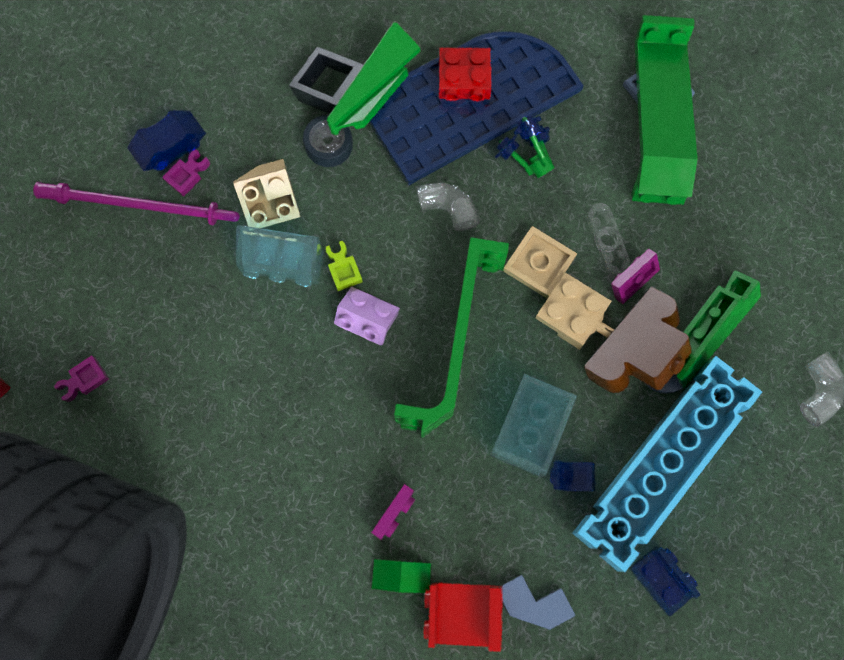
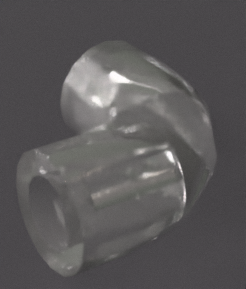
[416,182,480,231]
[800,351,844,427]

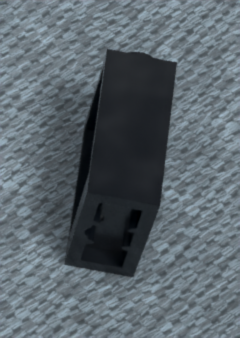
[289,47,363,114]

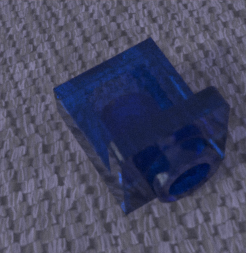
[550,461,595,492]

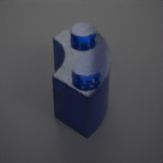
[127,111,206,171]

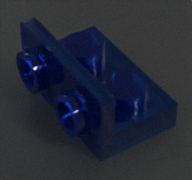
[629,547,701,617]

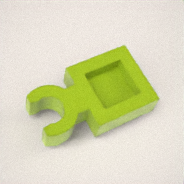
[326,241,363,291]

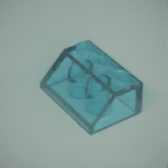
[236,225,324,287]

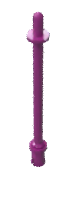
[33,182,240,225]

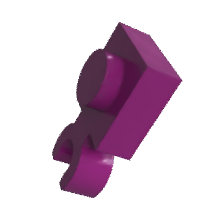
[162,149,210,197]
[54,355,109,402]

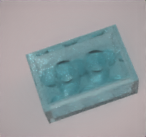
[490,374,577,478]

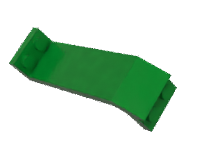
[632,15,698,205]
[394,237,509,438]

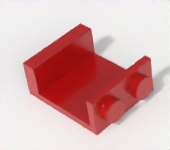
[424,582,503,652]

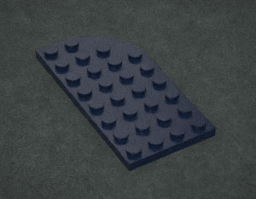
[369,32,584,185]

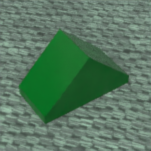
[372,559,431,593]

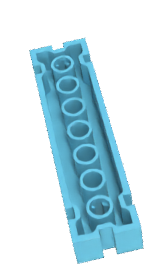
[572,356,762,572]

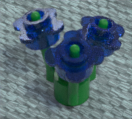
[495,115,555,179]

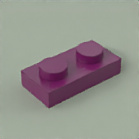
[611,249,660,304]
[371,484,415,540]

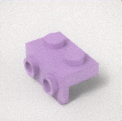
[334,287,400,345]

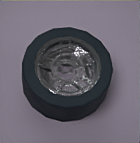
[303,115,353,167]

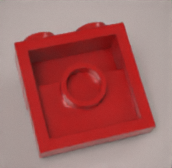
[439,48,491,101]

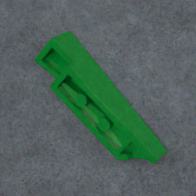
[327,22,421,135]
[677,270,761,388]

